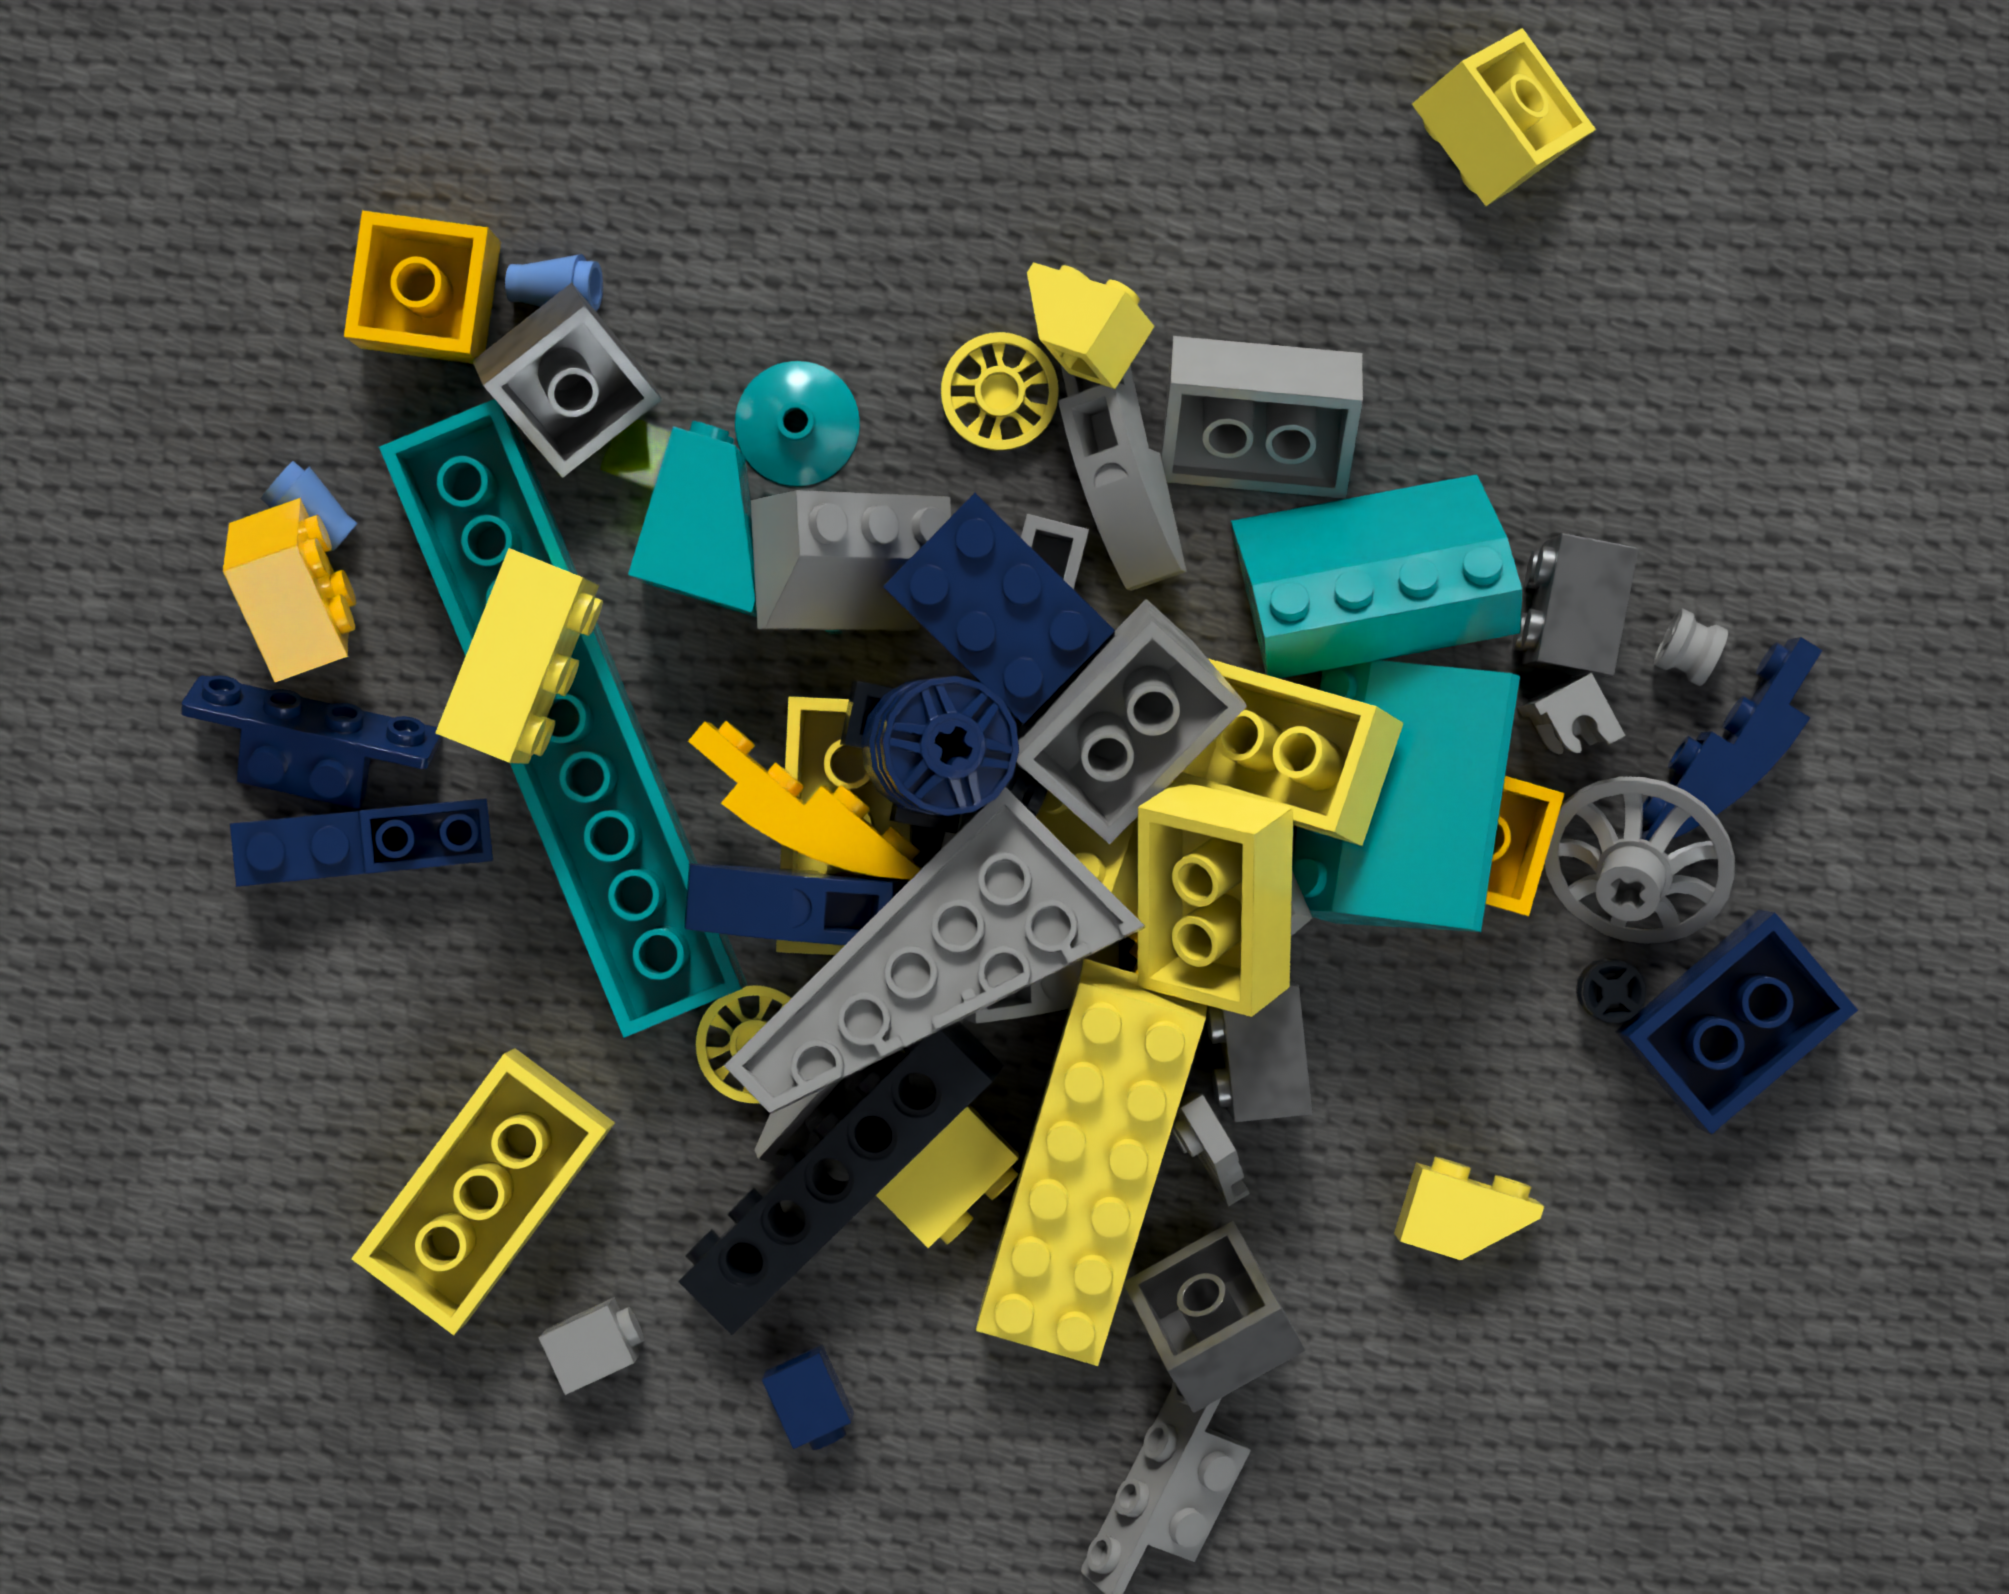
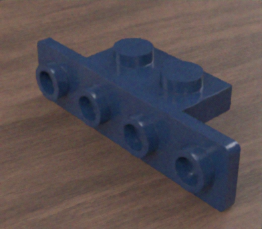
[181,675,442,809]

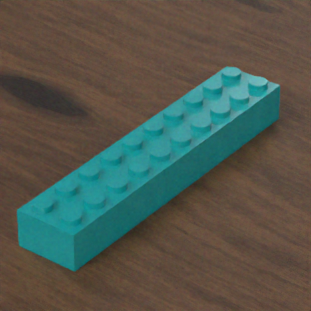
[379,399,748,1038]

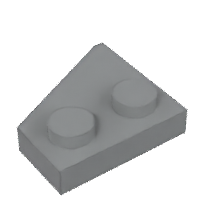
[1170,1090,1250,1207]

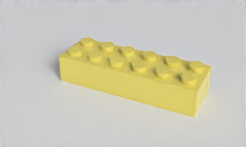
[976,959,1207,1366]

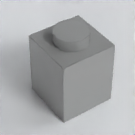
[538,1297,644,1395]

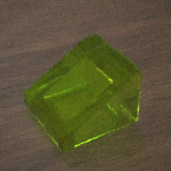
[599,419,671,492]

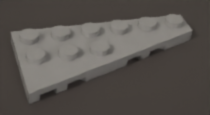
[724,787,1145,1113]

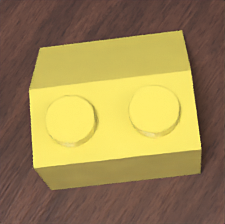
[1412,28,1596,206]

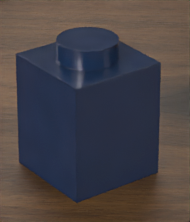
[762,1344,854,1450]

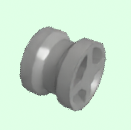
[1654,608,1728,686]

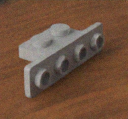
[1081,1381,1251,1594]

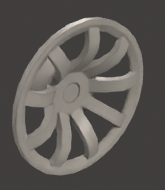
[1544,777,1735,944]

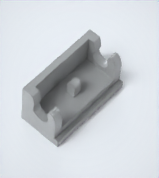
[1517,673,1626,754]

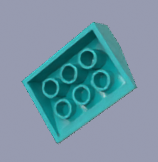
[1231,474,1522,679]
[1292,660,1520,932]

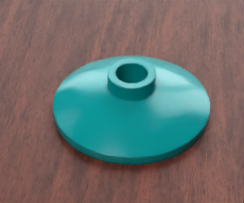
[735,361,860,486]

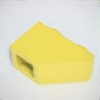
[1027,262,1155,389]
[1394,1157,1544,1260]

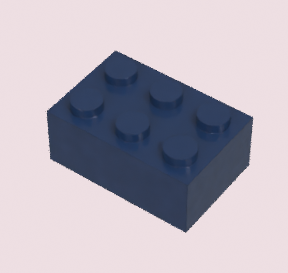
[883,493,1115,724]
[1615,910,1858,1135]

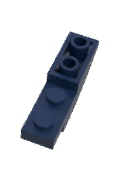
[1642,637,1823,841]
[230,798,493,887]
[684,863,910,945]

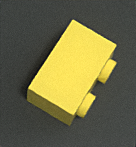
[876,1104,1019,1248]

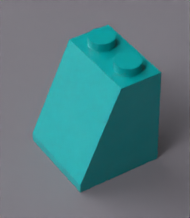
[628,421,757,618]

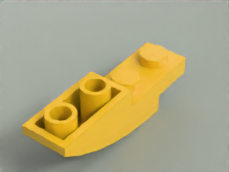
[688,721,922,880]

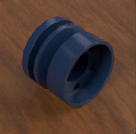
[861,676,1019,816]

